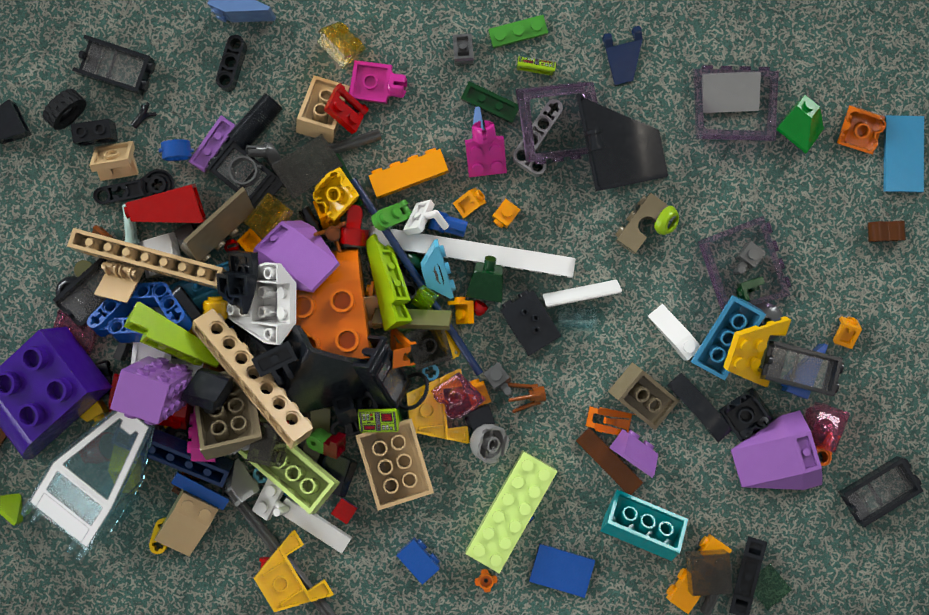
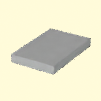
[701,71,761,113]

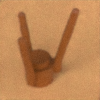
[313,221,346,253]
[508,383,546,413]

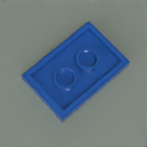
[529,543,595,598]

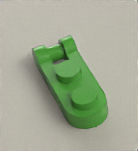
[371,199,413,231]

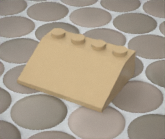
[355,418,434,511]

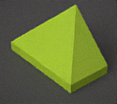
[0,493,23,526]

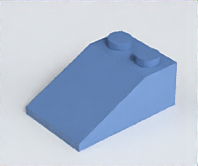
[207,0,276,23]

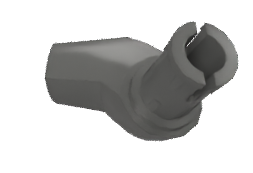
[246,142,288,177]

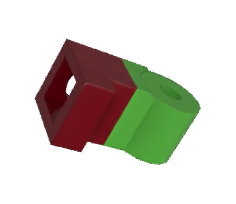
[306,428,346,459]

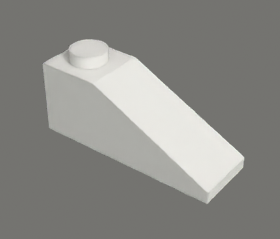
[648,304,701,361]

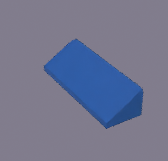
[171,471,230,510]

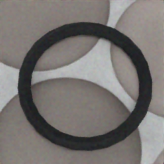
[399,372,429,410]

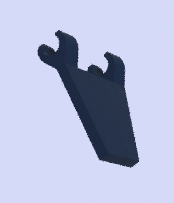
[602,26,643,85]

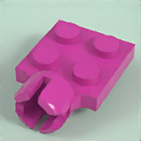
[349,60,407,104]
[465,120,507,177]

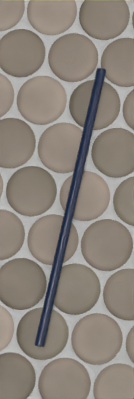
[350,178,483,376]

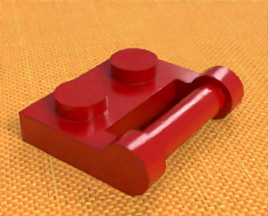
[324,83,369,134]

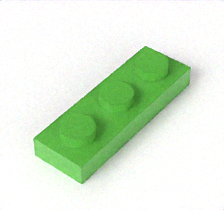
[488,15,548,49]

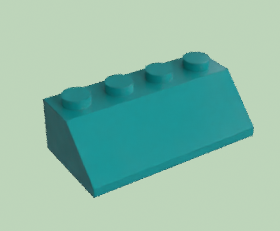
[600,489,688,561]

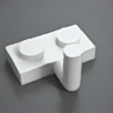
[403,200,449,235]
[252,479,290,521]

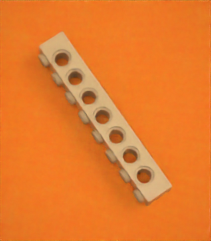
[67,228,226,290]
[192,309,313,449]

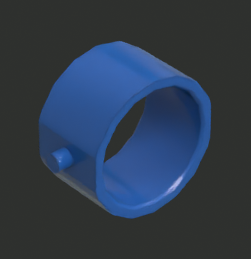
[159,139,194,161]

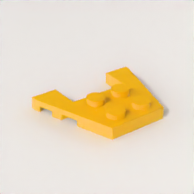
[723,316,791,387]
[406,369,470,444]
[253,530,334,612]

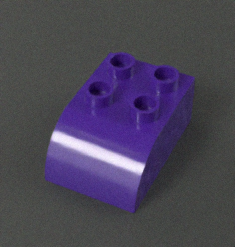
[0,327,112,460]

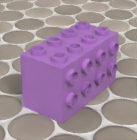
[110,356,193,425]

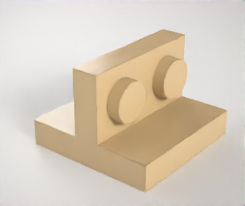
[89,141,139,181]

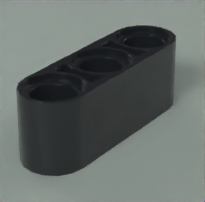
[216,35,247,92]

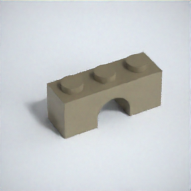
[615,193,669,254]

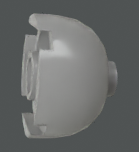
[470,424,509,464]

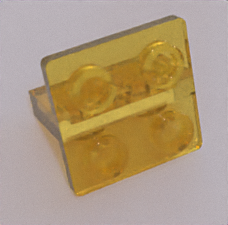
[317,22,366,69]
[244,193,294,238]

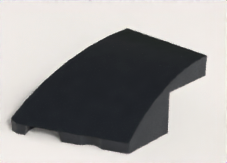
[216,250,258,315]

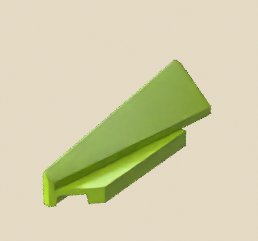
[366,234,412,331]
[123,302,219,368]

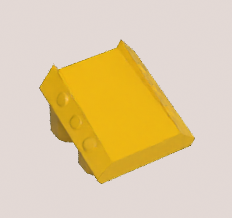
[312,167,359,222]

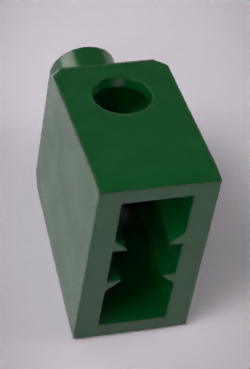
[466,256,503,303]

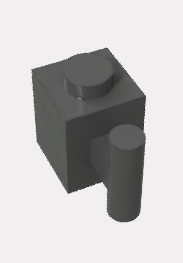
[733,241,767,275]
[483,362,513,398]

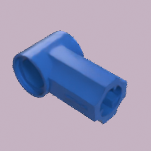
[427,211,468,238]

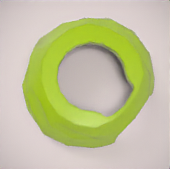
[654,206,679,235]

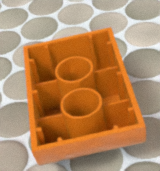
[287,247,373,360]

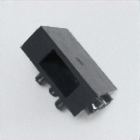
[500,289,561,356]

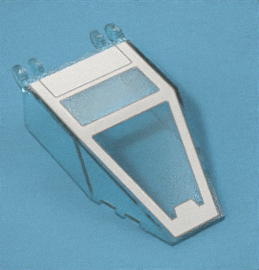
[21,410,155,561]

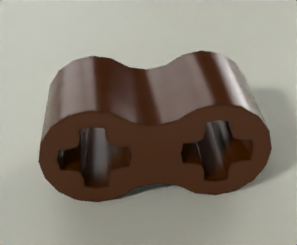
[868,221,906,242]

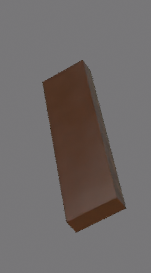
[575,427,643,495]

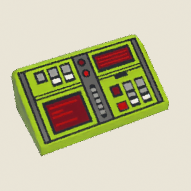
[516,56,556,76]
[358,408,400,433]

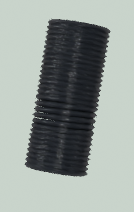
[227,93,283,151]

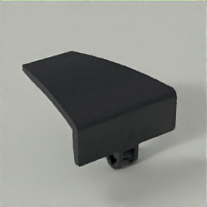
[576,93,668,192]
[261,325,369,413]

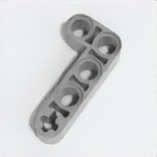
[513,99,563,177]

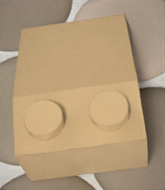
[296,75,350,143]
[154,489,219,556]

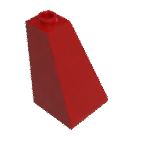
[124,183,206,223]

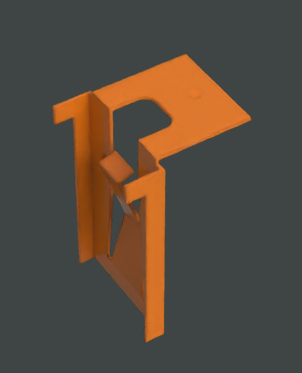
[390,328,417,369]
[586,406,635,435]

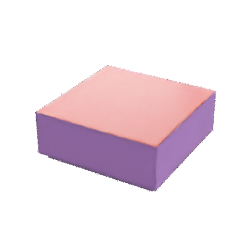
[331,497,358,524]

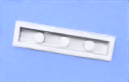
[543,280,622,308]
[283,496,352,554]

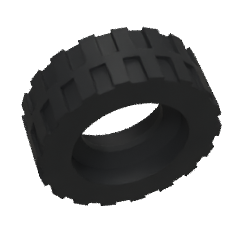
[42,89,87,130]

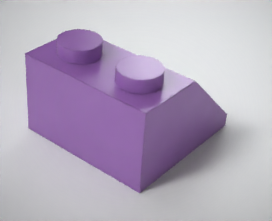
[610,429,658,478]

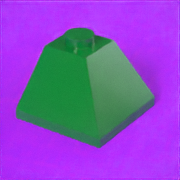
[776,95,824,154]

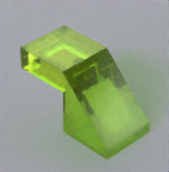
[411,285,439,310]

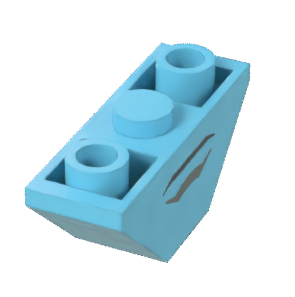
[421,239,456,299]

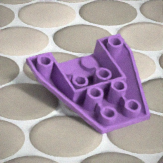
[253,220,340,292]
[731,410,822,490]

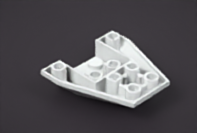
[227,262,296,345]

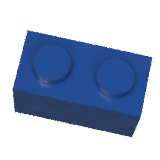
[396,537,440,585]

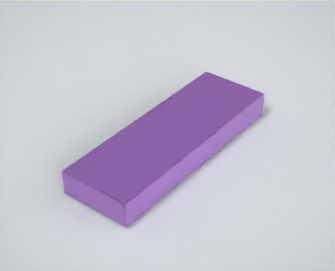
[188,115,236,173]

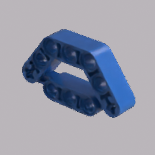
[87,282,192,343]

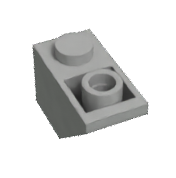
[225,458,260,507]

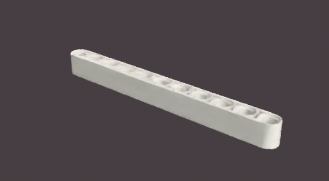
[369,226,576,278]

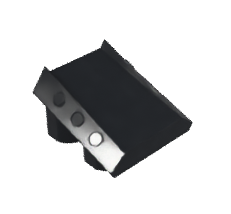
[181,367,234,414]
[719,387,774,441]
[317,453,358,498]

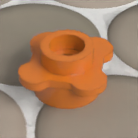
[474,569,497,592]

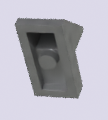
[453,34,474,65]

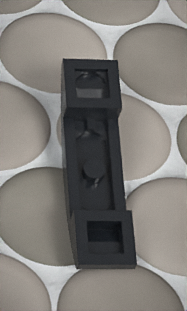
[667,373,732,443]
[729,536,767,615]

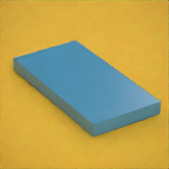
[884,115,924,193]

